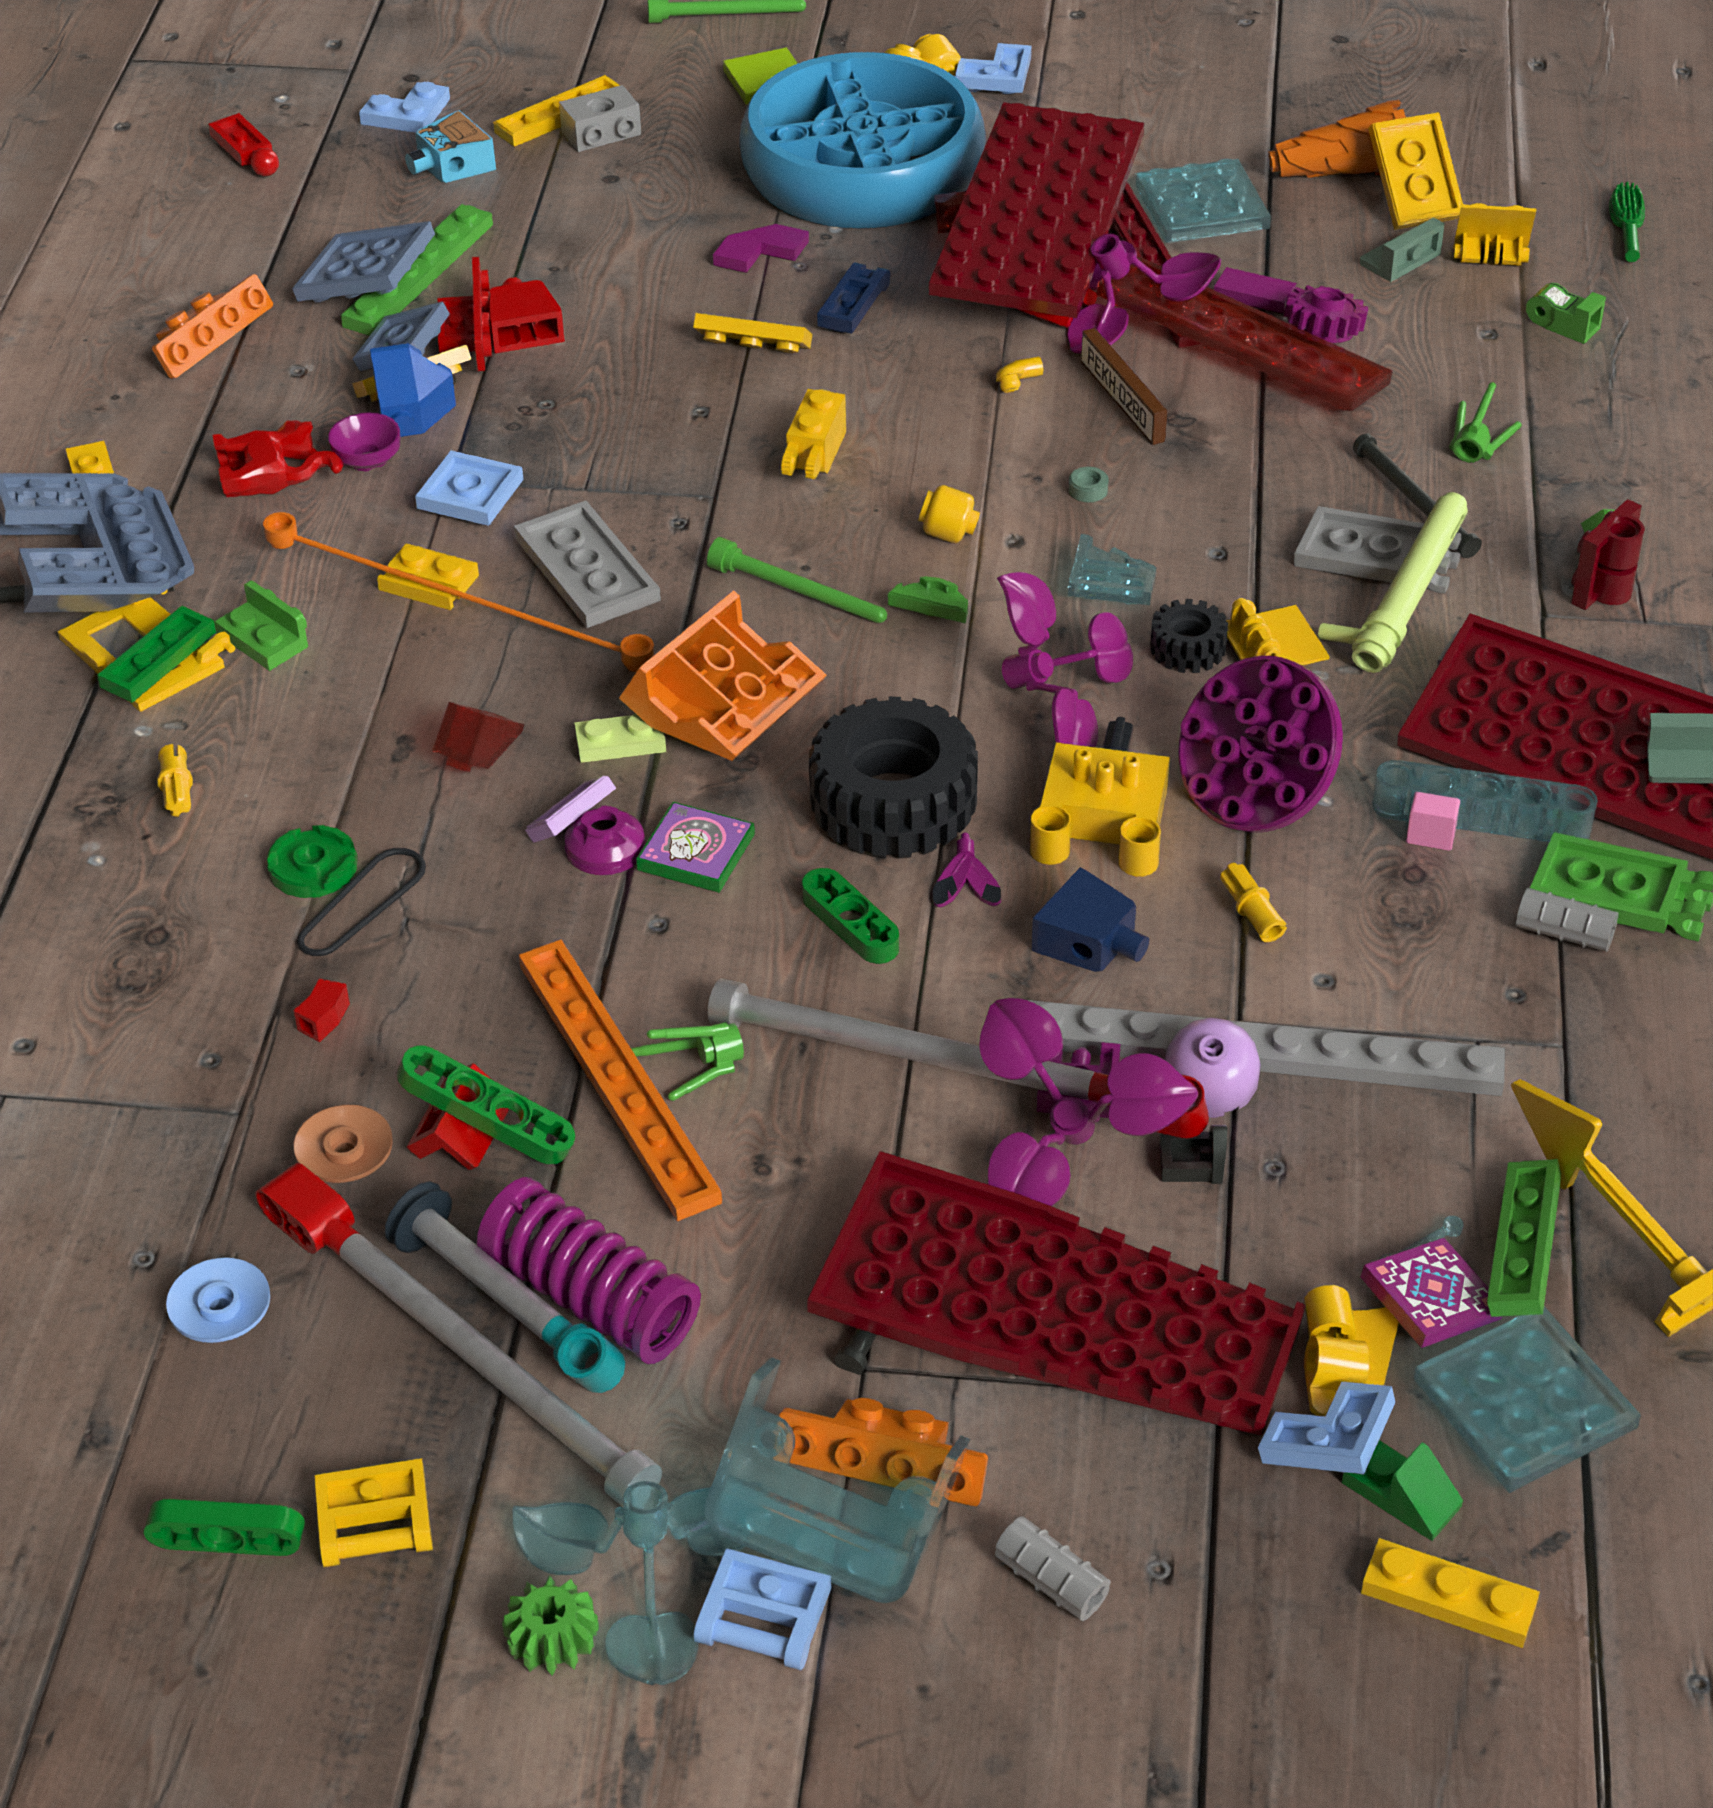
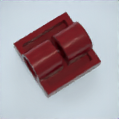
[1571,499,1645,611]

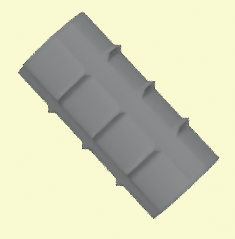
[1516,888,1619,952]
[995,1516,1111,1621]

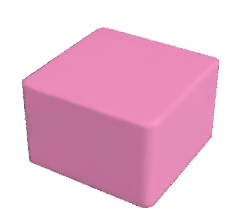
[1406,792,1460,851]

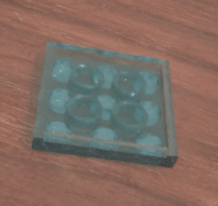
[1136,159,1271,243]
[1414,1306,1641,1493]

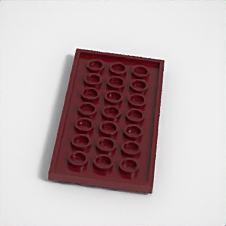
[929,102,1144,318]
[1397,613,1713,860]

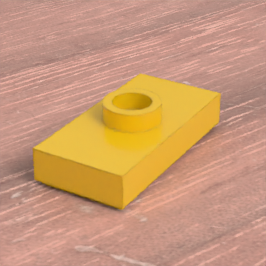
[66,441,114,473]

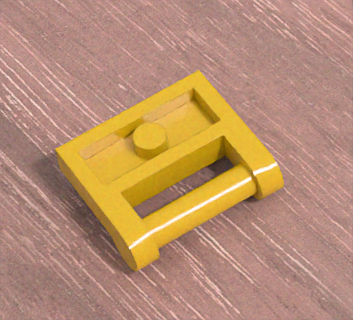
[314,1458,433,1567]

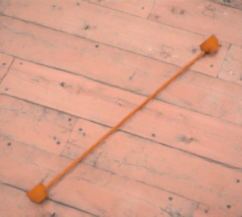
[263,512,654,672]

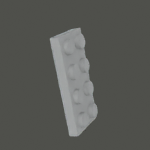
[514,500,661,628]

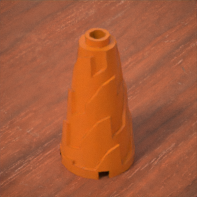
[1268,99,1406,178]

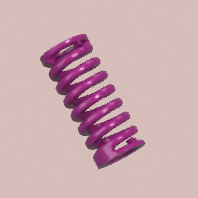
[477,1177,701,1364]

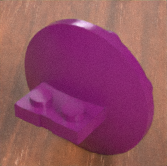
[1178,656,1343,833]

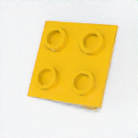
[1453,203,1536,266]
[1226,598,1330,665]

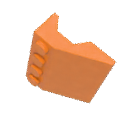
[619,590,827,761]

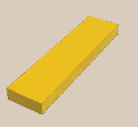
[493,75,620,147]

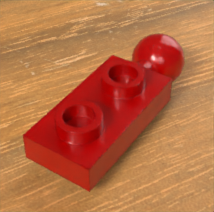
[208,113,279,177]

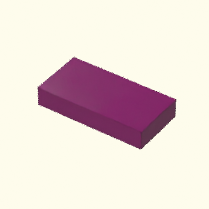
[1213,267,1297,314]

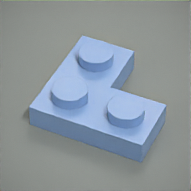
[955,43,1032,94]
[359,82,450,133]
[1258,1381,1395,1474]

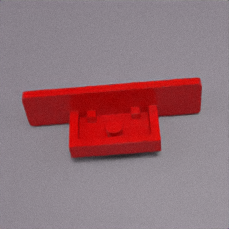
[437,257,492,372]

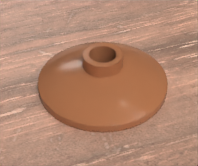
[294,1105,393,1183]

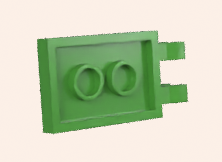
[1530,832,1713,942]

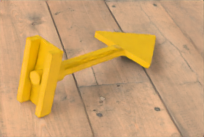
[1511,1079,1713,1337]

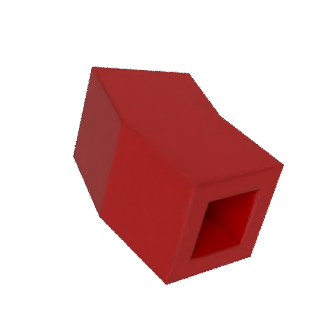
[293,978,350,1042]

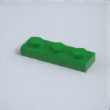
[97,606,216,703]

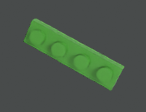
[1487,1159,1562,1317]

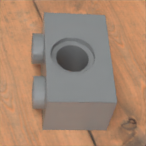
[559,85,641,152]

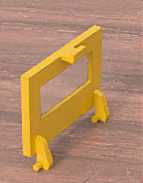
[58,590,235,712]

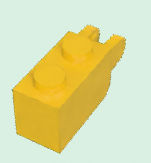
[781,389,846,479]

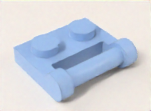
[694,1548,831,1670]

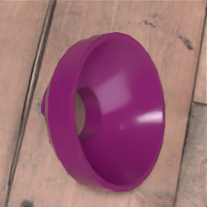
[328,412,401,472]
[565,805,646,875]

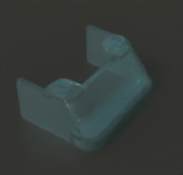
[705,1357,971,1603]

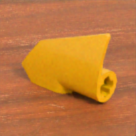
[1304,1285,1399,1417]

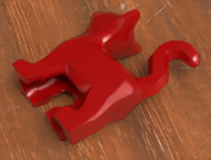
[212,420,343,497]

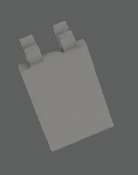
[1294,506,1461,594]

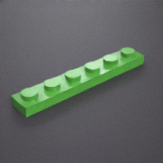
[341,204,493,336]

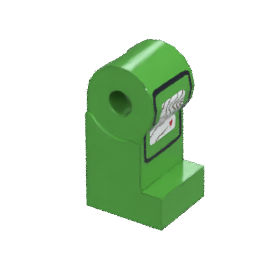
[1526,283,1606,344]

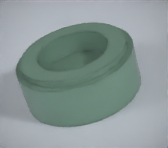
[1068,467,1109,502]

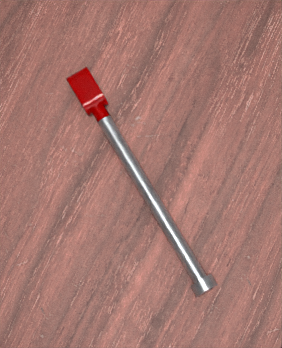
[708,979,1209,1138]
[255,1162,662,1510]

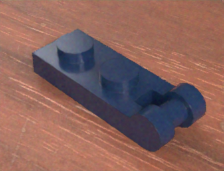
[817,262,891,334]

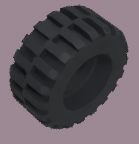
[809,696,978,859]

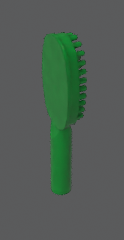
[1609,181,1645,262]

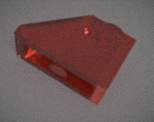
[432,701,525,772]

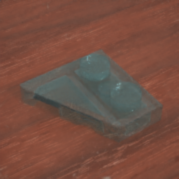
[1068,534,1157,606]

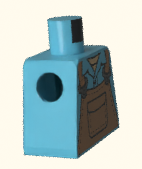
[405,110,496,183]

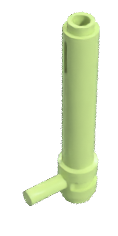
[1318,492,1468,673]

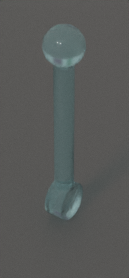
[1379,1216,1464,1260]

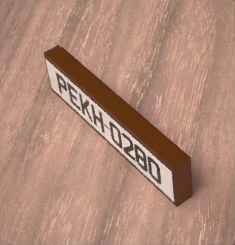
[1081,328,1167,445]

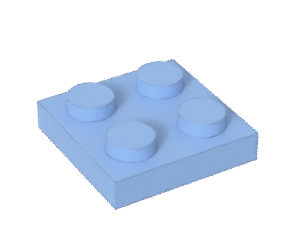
[415,450,523,526]

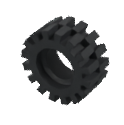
[1150,599,1228,673]

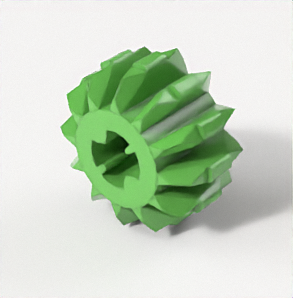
[502,1575,599,1676]

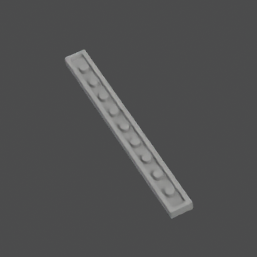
[1028,1000,1505,1096]

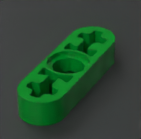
[802,868,899,964]
[144,1499,305,1556]

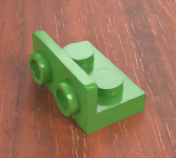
[215,580,308,671]

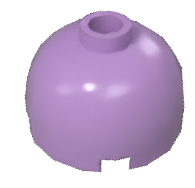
[1165,1017,1261,1118]

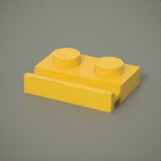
[377,543,479,610]

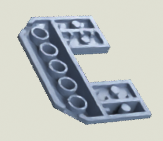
[0,473,194,613]

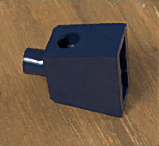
[1032,867,1149,972]

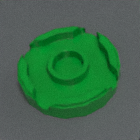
[267,825,358,898]

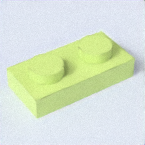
[574,714,666,763]

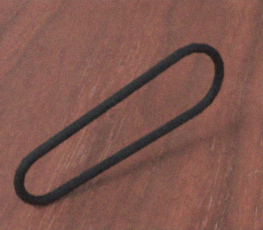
[297,848,426,956]

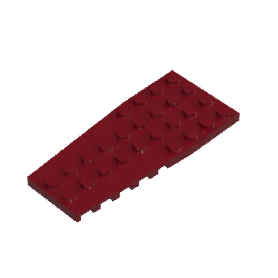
[807,1151,1306,1435]

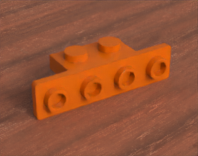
[152,274,273,379]
[774,1398,988,1506]

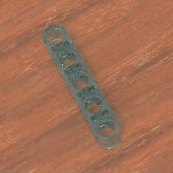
[1372,760,1598,842]

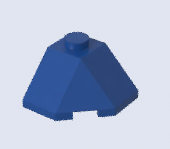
[370,343,456,437]

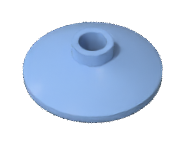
[166,1258,270,1343]

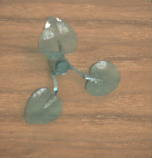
[512,1481,761,1685]

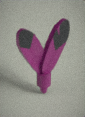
[933,832,1002,907]

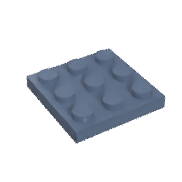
[292,221,435,302]

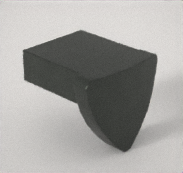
[1159,1125,1228,1184]

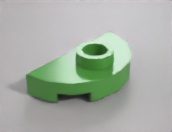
[888,576,968,623]

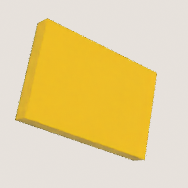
[1368,112,1463,230]

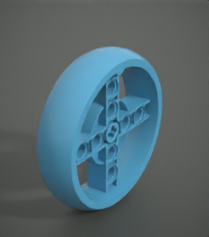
[739,52,986,228]

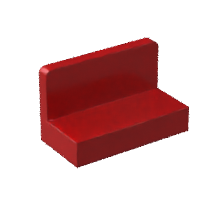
[406,1063,509,1170]

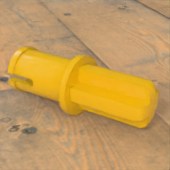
[157,744,193,817]
[1220,862,1287,942]

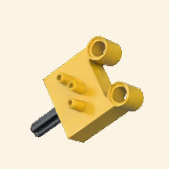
[1030,716,1170,877]

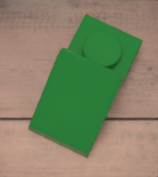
[1342,1440,1463,1541]

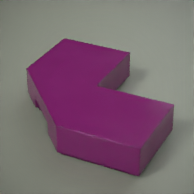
[713,224,809,273]

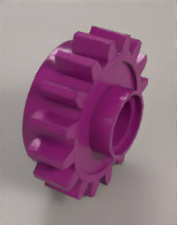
[1283,285,1368,343]

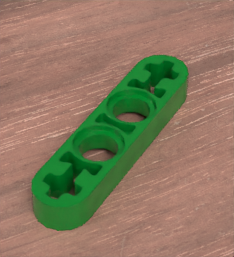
[396,1045,576,1164]

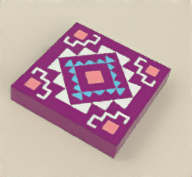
[1360,1238,1502,1348]

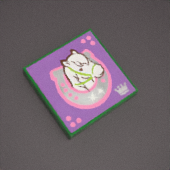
[636,802,755,893]

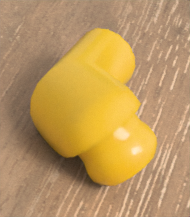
[996,356,1044,393]

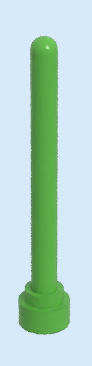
[647,0,806,23]
[707,537,887,623]

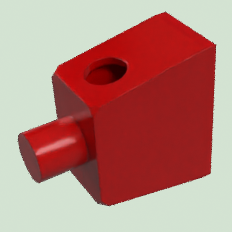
[489,277,565,354]

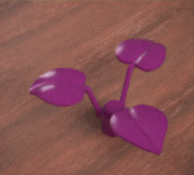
[1068,234,1222,354]
[997,572,1133,747]
[979,998,1198,1206]

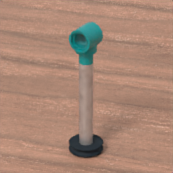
[385,1181,625,1393]

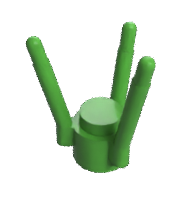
[1449,382,1522,463]
[631,1022,744,1101]

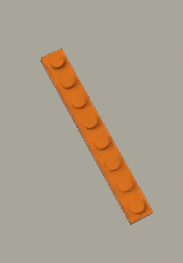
[519,939,722,1222]

